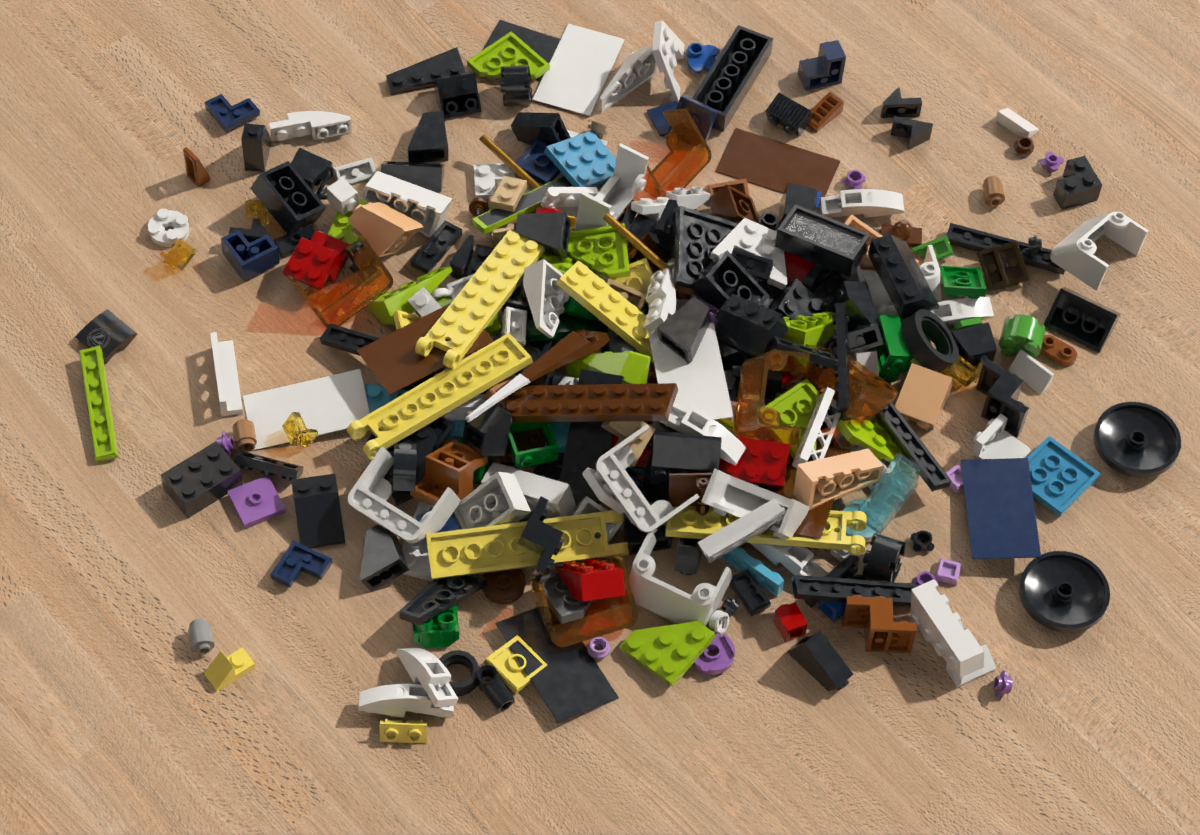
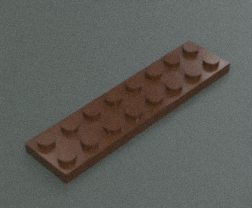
[504,383,678,422]

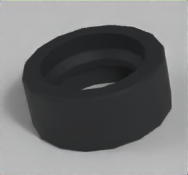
[439,650,479,696]

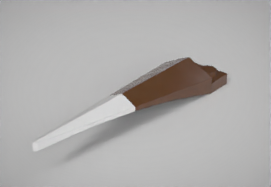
[466,329,610,422]

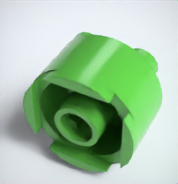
[999,314,1046,358]

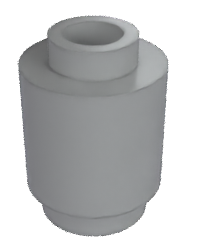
[188,619,215,655]

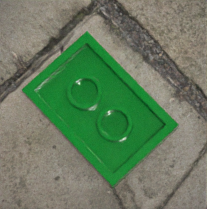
[939,266,986,299]

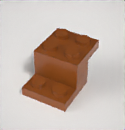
[410,440,488,506]
[842,595,917,653]

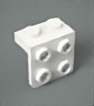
[972,414,1030,459]

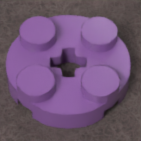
[692,630,735,676]

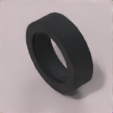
[901,309,959,373]

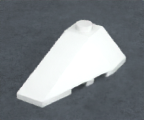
[599,45,657,113]

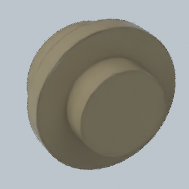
[588,121,607,137]

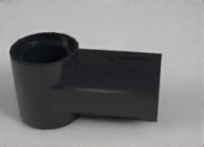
[477,665,515,712]

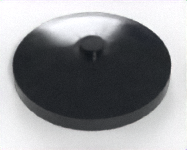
[1094,402,1181,478]
[1019,551,1110,633]

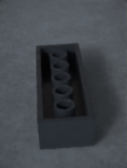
[692,25,773,132]

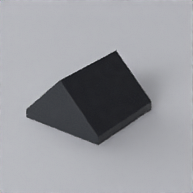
[777,183,817,229]

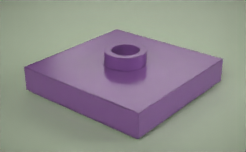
[227,475,286,529]

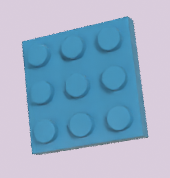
[544,131,616,187]
[1027,436,1101,517]

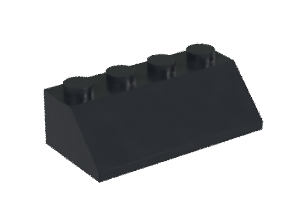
[868,234,940,319]

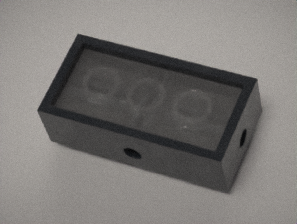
[775,204,870,277]

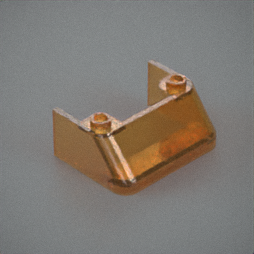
[643,108,711,198]
[287,228,393,328]
[791,344,898,422]
[733,350,810,447]
[530,554,638,647]

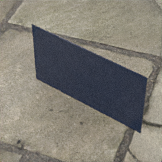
[961,458,1041,559]

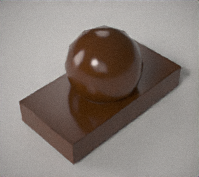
[881,220,922,248]

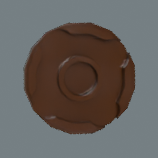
[482,568,526,605]

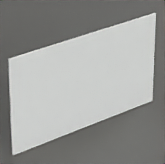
[532,24,625,116]
[648,323,733,426]
[243,369,370,451]

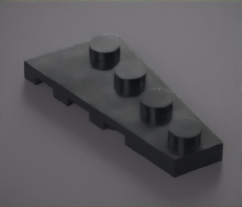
[386,47,466,95]
[399,574,488,625]

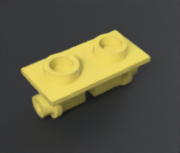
[380,718,427,744]

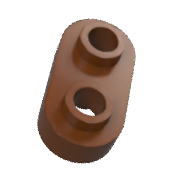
[1040,335,1077,367]

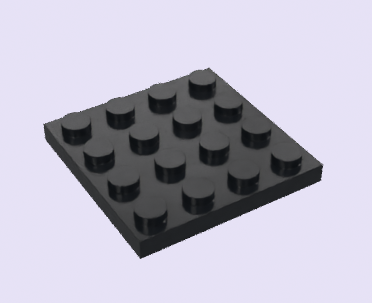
[674,206,738,291]

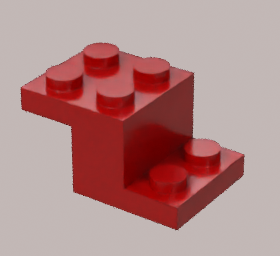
[283,230,351,291]

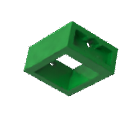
[871,315,910,382]
[508,422,558,469]

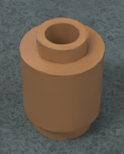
[982,176,1005,207]
[232,419,257,452]

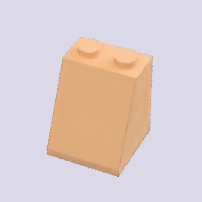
[348,202,424,258]
[895,363,952,430]

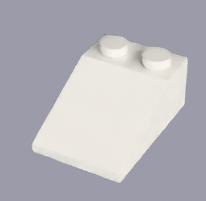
[454,472,531,529]

